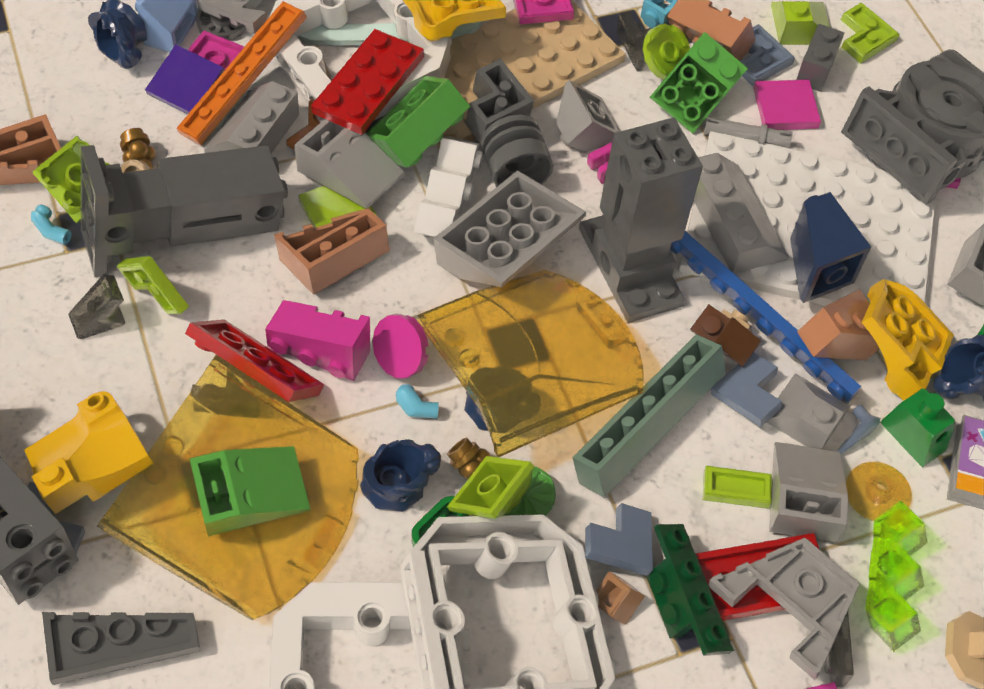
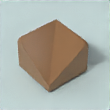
[596,571,645,624]

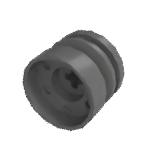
[480,114,554,187]

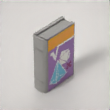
[946,414,984,510]

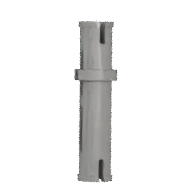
[704,117,793,148]

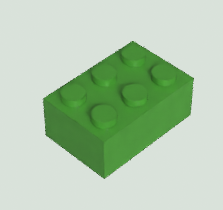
[366,76,470,168]

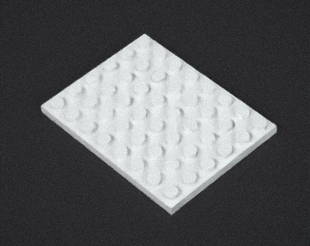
[679,131,936,306]

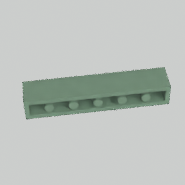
[572,334,726,498]

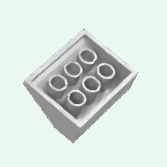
[433,170,586,287]

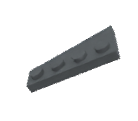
[42,612,201,685]

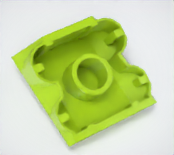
[33,136,110,223]

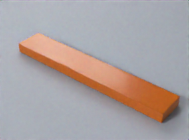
[176,1,307,145]

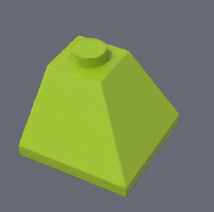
[771,1,830,45]
[447,456,534,519]

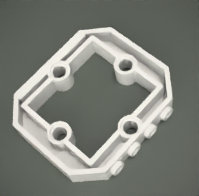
[269,0,452,121]
[400,515,615,689]
[269,582,471,689]

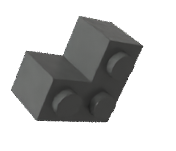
[465,58,534,143]

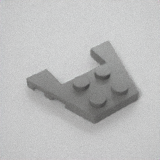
[197,0,268,33]
[709,538,860,680]

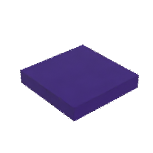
[145,44,225,114]

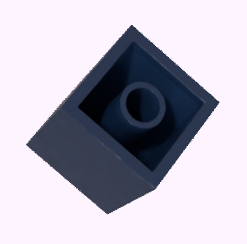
[790,192,871,303]

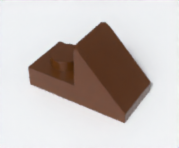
[690,304,761,368]

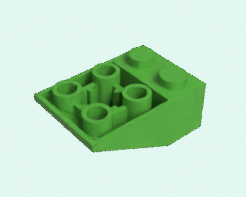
[649,32,748,134]
[189,446,311,536]

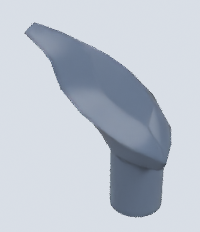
[837,405,881,454]

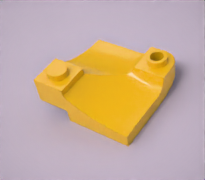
[403,0,506,41]
[861,279,954,401]
[24,391,154,514]

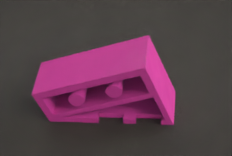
[265,300,371,381]

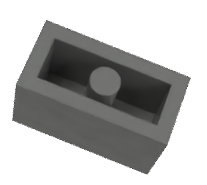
[796,24,845,92]

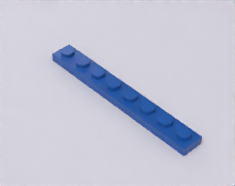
[670,231,861,403]

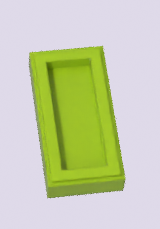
[702,466,772,509]

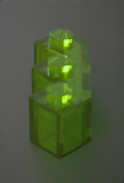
[865,501,928,652]

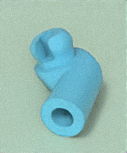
[31,204,72,245]
[395,384,439,419]

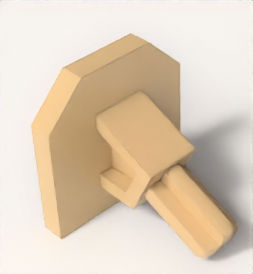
[945,611,984,689]

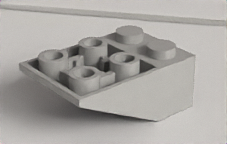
[294,119,404,209]
[769,442,848,543]

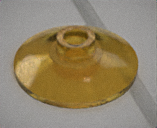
[846,462,912,523]

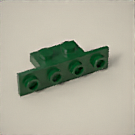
[646,524,734,656]

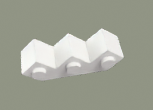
[414,136,483,237]

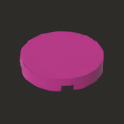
[372,314,429,378]

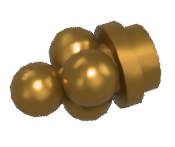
[119,128,156,169]
[447,437,491,480]

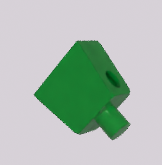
[880,389,956,468]

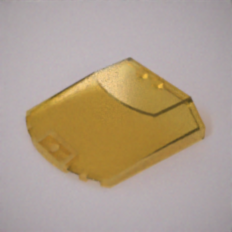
[411,270,644,457]
[97,355,359,621]

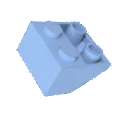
[135,0,198,52]

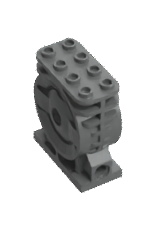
[841,49,984,205]

